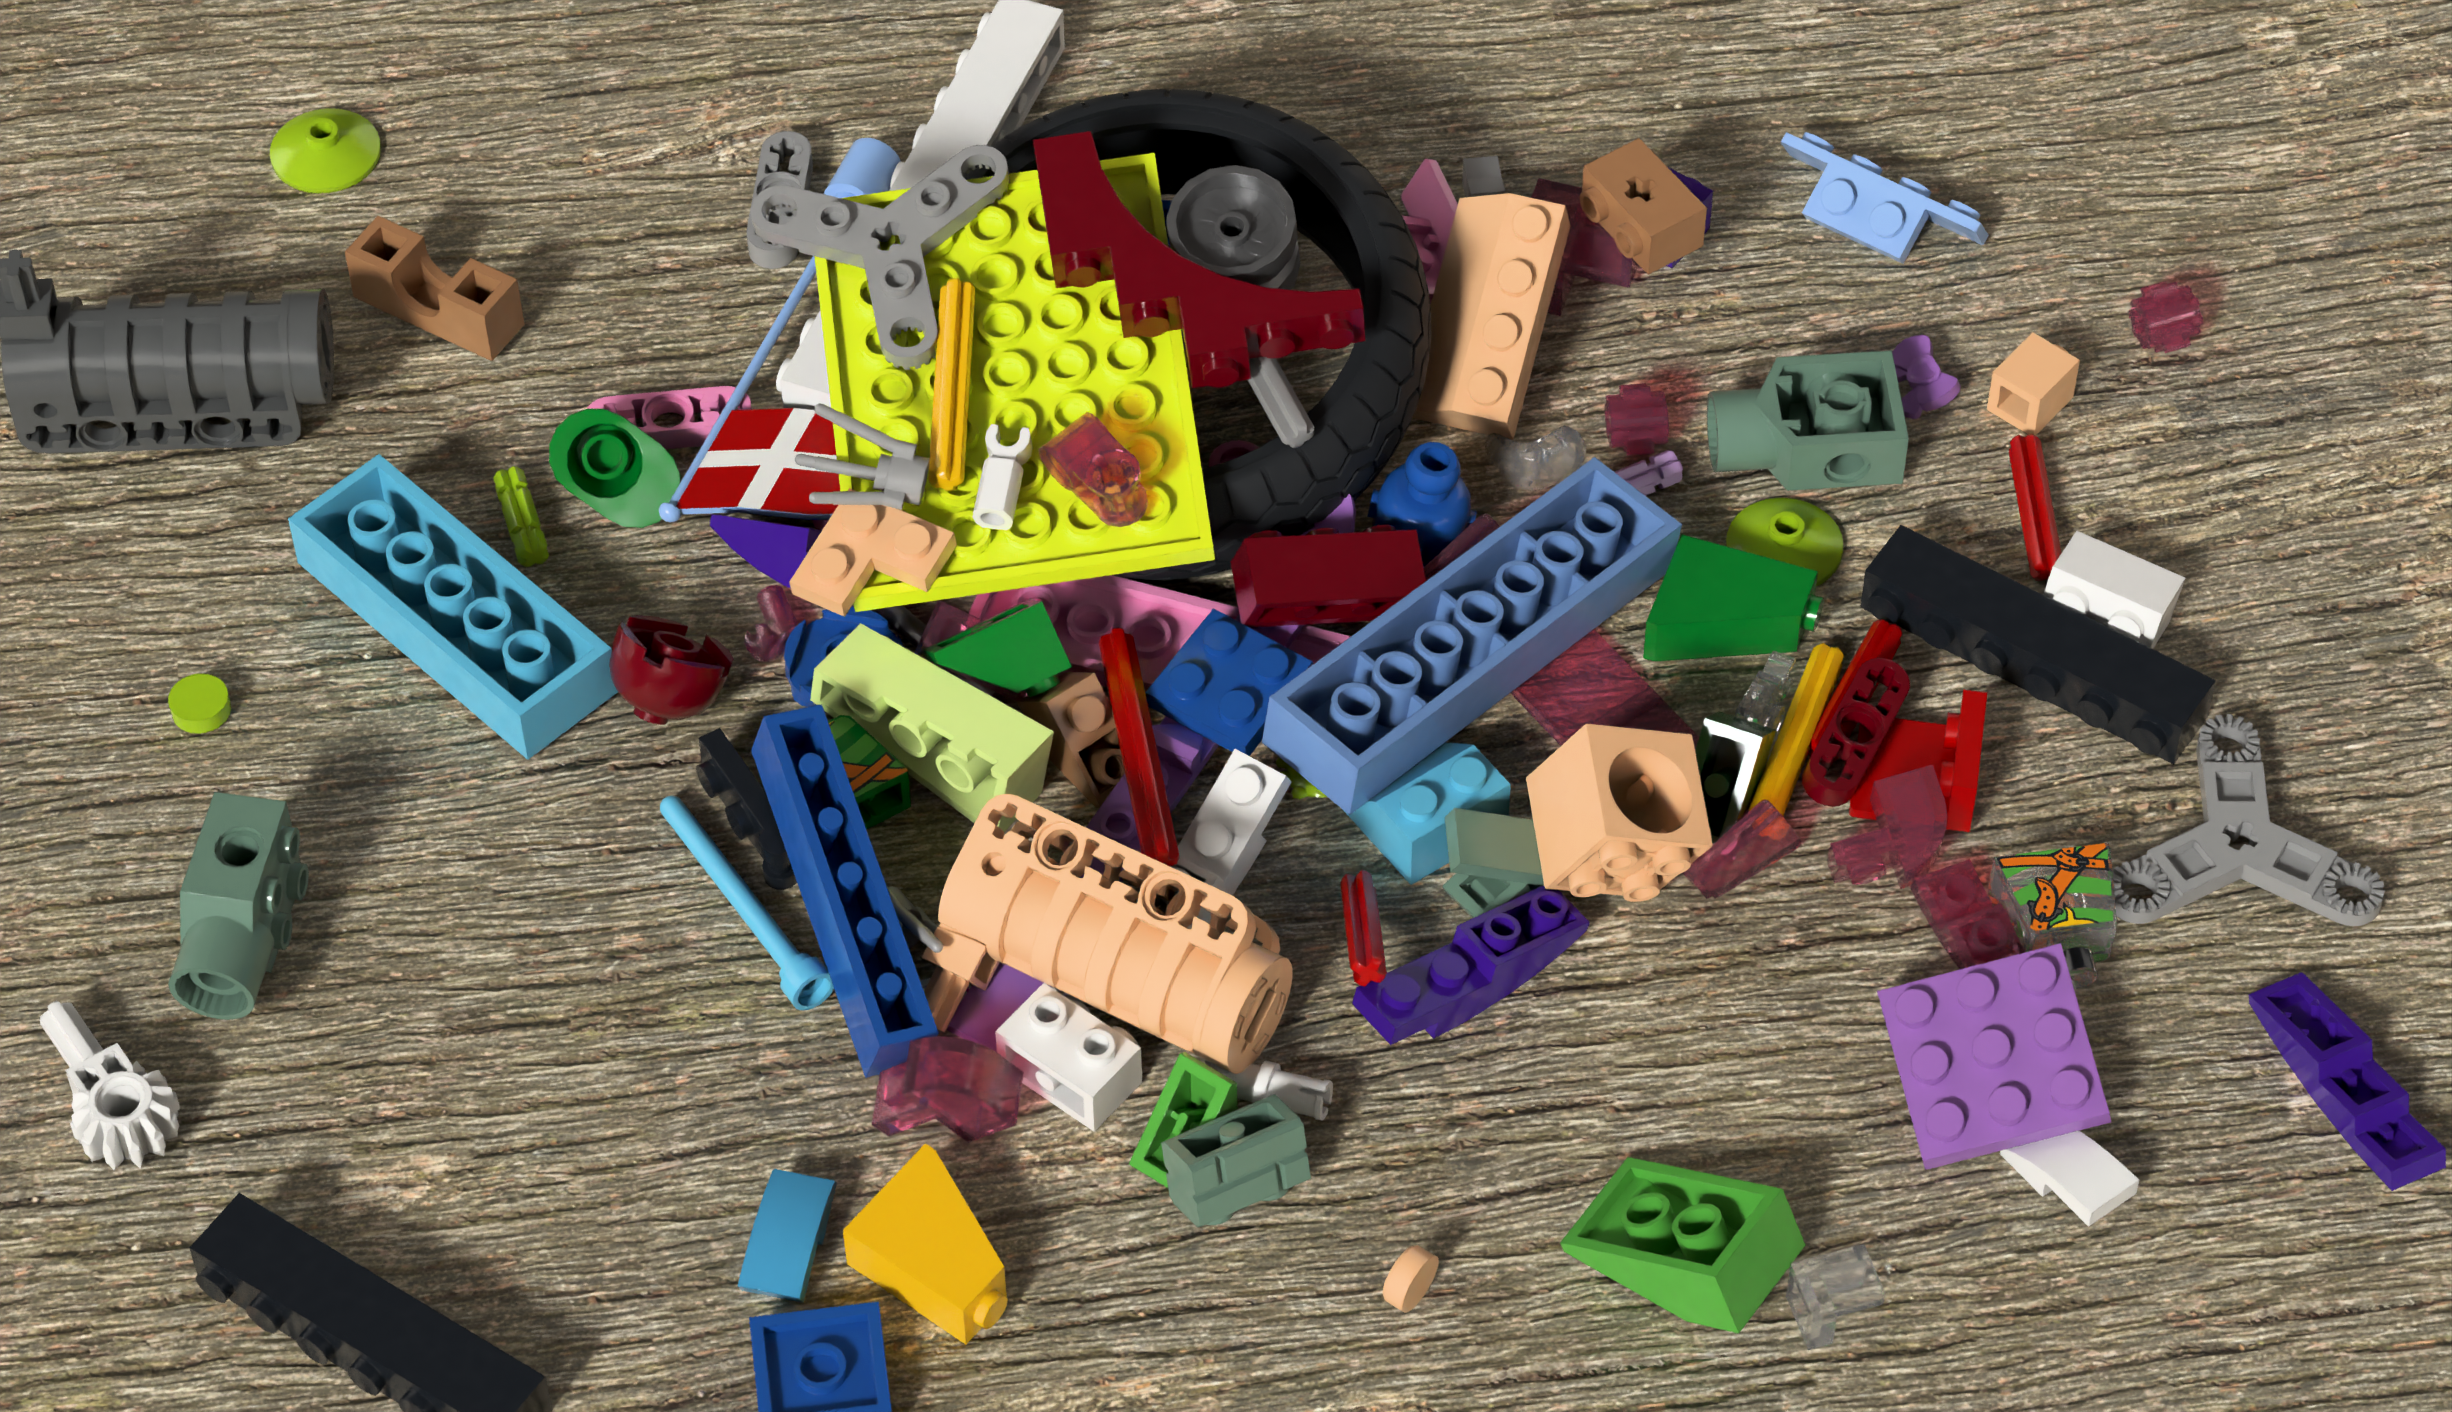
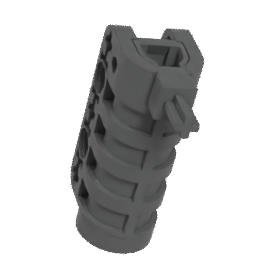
[0,249,334,454]

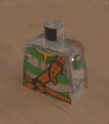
[1987,843,2117,989]

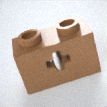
[1580,138,1707,275]

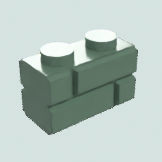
[1161,1094,1311,1228]

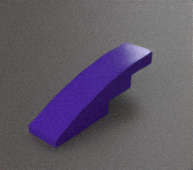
[2249,972,2446,1191]

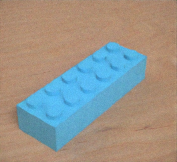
[288,454,618,760]

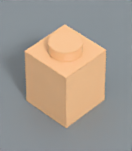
[1987,332,2080,435]

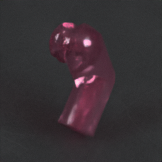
[744,585,799,662]

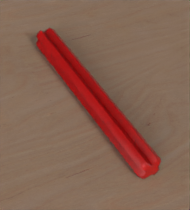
[1099,627,1180,866]

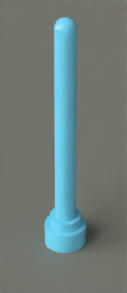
[660,795,834,1010]

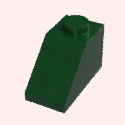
[1695,711,1776,853]

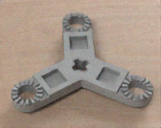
[750,145,1010,370]
[2106,714,2385,926]

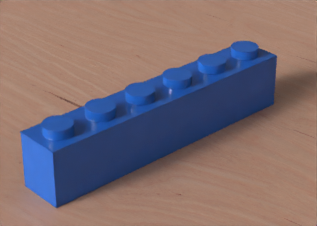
[751,704,939,1078]

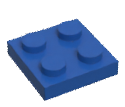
[1145,608,1313,756]
[749,1301,892,1412]

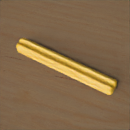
[928,278,975,491]
[1747,643,1844,833]

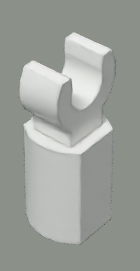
[972,424,1033,530]

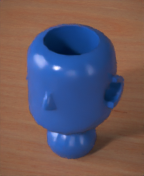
[1367,442,1477,574]

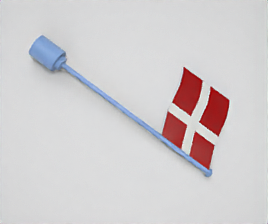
[659,138,901,523]

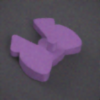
[1892,335,1961,419]

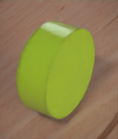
[168,674,231,734]

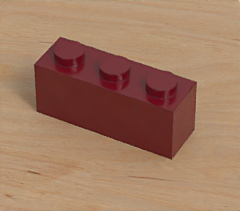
[1231,525,1426,628]

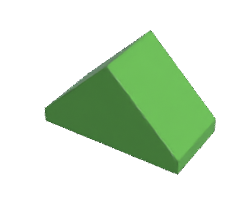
[1129,1052,1238,1188]

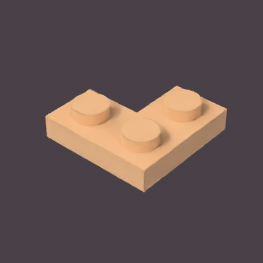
[789,488,957,617]

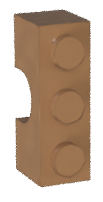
[345,216,525,361]

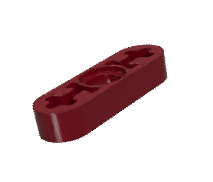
[1802,658,1910,807]

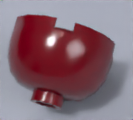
[609,615,734,725]

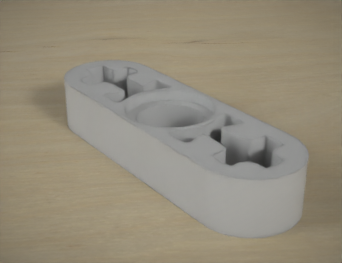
[746,131,813,269]

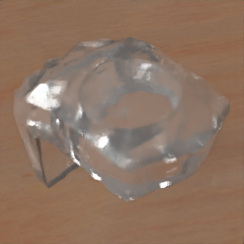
[1485,425,1587,491]

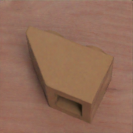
[1017,672,1125,808]

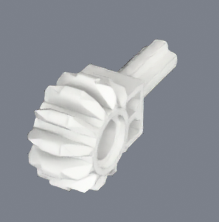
[40,1001,180,1170]

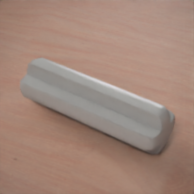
[1248,357,1314,448]

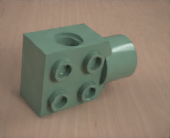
[1707,350,1909,491]
[168,792,309,1020]

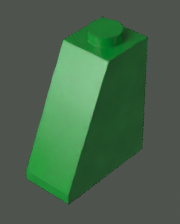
[1643,534,1824,662]

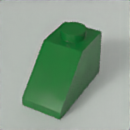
[923,598,1072,697]

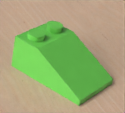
[1560,1157,1805,1333]

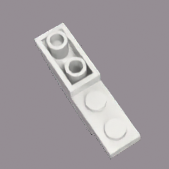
[1136,749,1292,929]

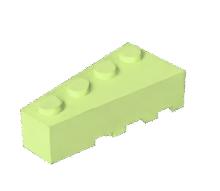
[810,623,1054,832]

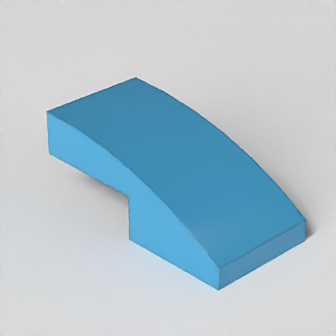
[737,1169,837,1303]

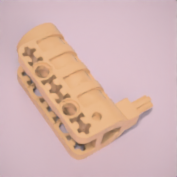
[922,794,1293,1074]

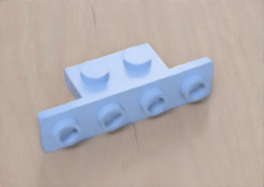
[1780,132,1989,264]

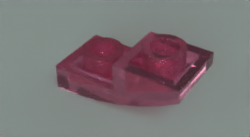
[1910,859,2025,969]

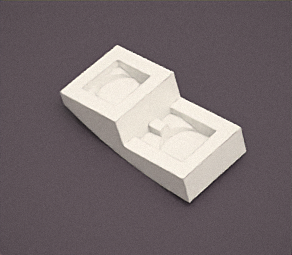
[2000,1131,2139,1227]

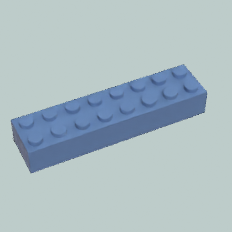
[1262,457,1682,815]

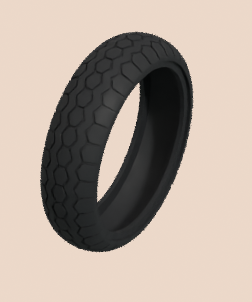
[965,89,1431,580]

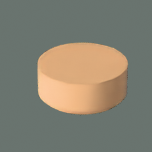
[1383,1245,1439,1313]

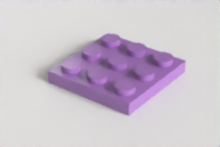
[1877,943,2111,1170]

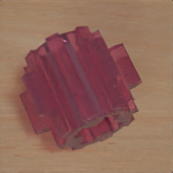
[2128,281,2203,354]
[1604,383,1669,456]

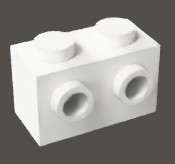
[2043,530,2186,649]
[995,983,1142,1132]

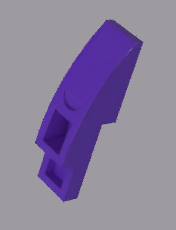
[1352,885,1590,1045]

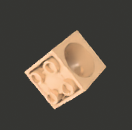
[1526,724,1713,902]

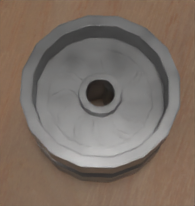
[1166,165,1300,290]

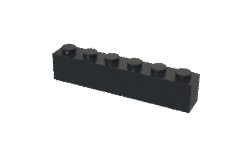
[1860,525,2216,765]
[189,1193,552,1412]

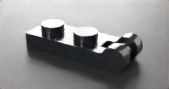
[696,728,797,890]

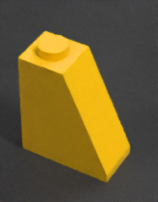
[843,1143,1008,1345]

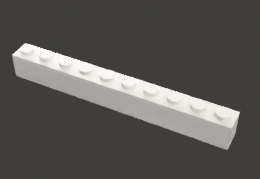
[776,0,1065,410]

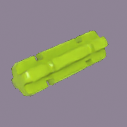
[493,466,549,567]

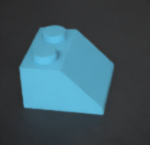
[1341,742,1511,885]

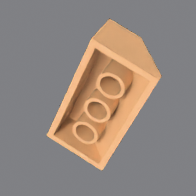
[1413,193,1571,441]

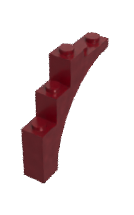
[1033,131,1365,388]

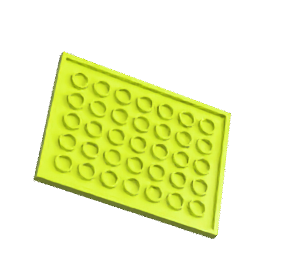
[815,153,1215,612]

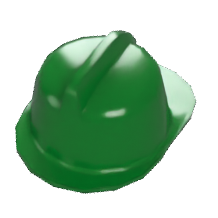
[549,409,680,528]

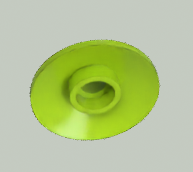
[270,108,381,194]
[1726,498,1843,587]

